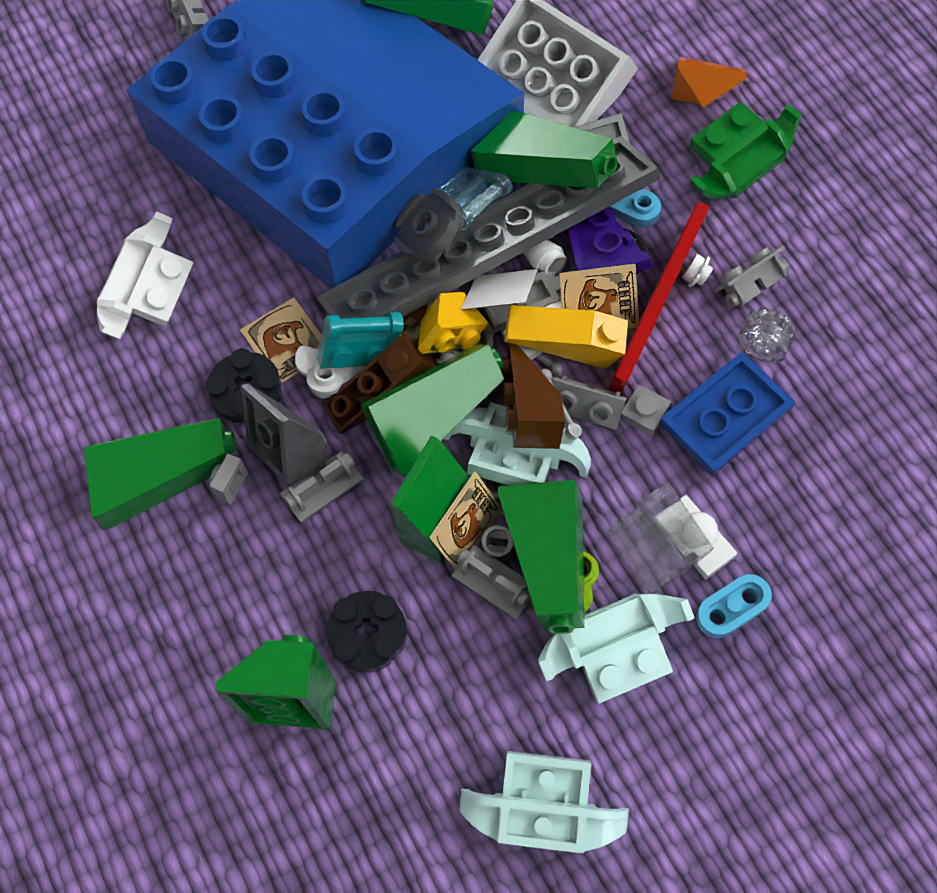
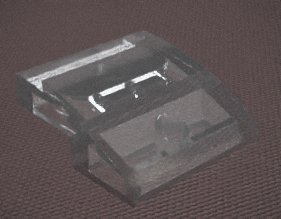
[607,482,714,594]

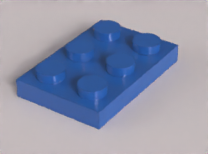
[659,352,796,476]

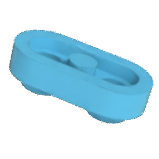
[609,189,661,228]
[696,574,772,638]

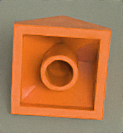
[671,57,747,108]

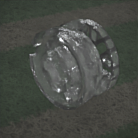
[736,308,797,363]

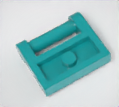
[317,312,404,369]

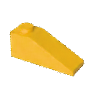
[504,305,628,369]

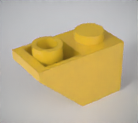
[418,292,488,354]

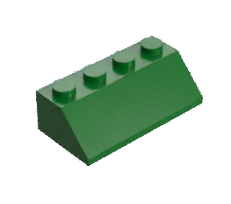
[215,635,336,730]

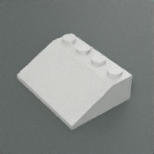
[478,0,638,127]

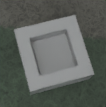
[620,385,671,437]
[209,454,248,505]

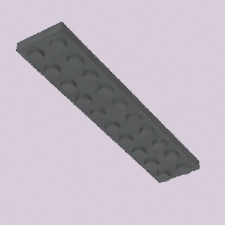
[316,136,660,319]

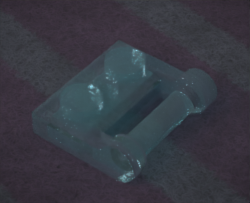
[438,167,513,230]

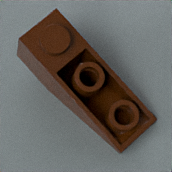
[322,334,438,433]
[500,343,565,449]

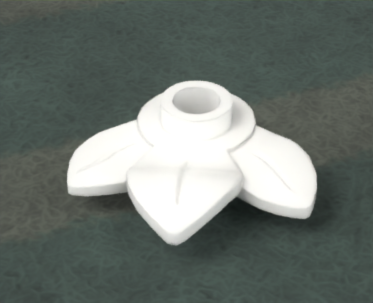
[295,345,365,399]

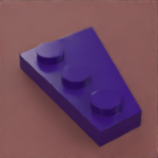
[567,207,652,272]

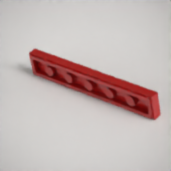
[609,202,710,396]

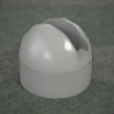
[482,525,513,558]

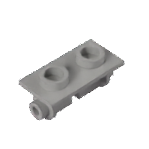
[166,0,209,42]
[713,246,790,308]
[552,375,627,430]
[279,451,364,523]
[451,545,531,620]

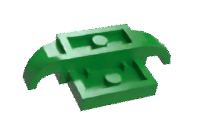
[689,101,802,199]

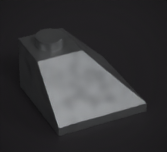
[241,383,327,484]

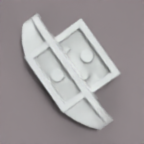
[97,211,194,341]

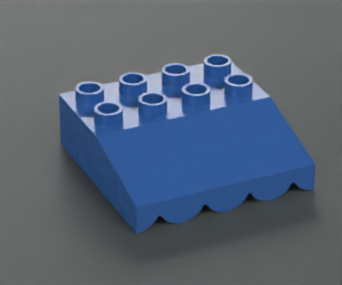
[126,0,524,289]

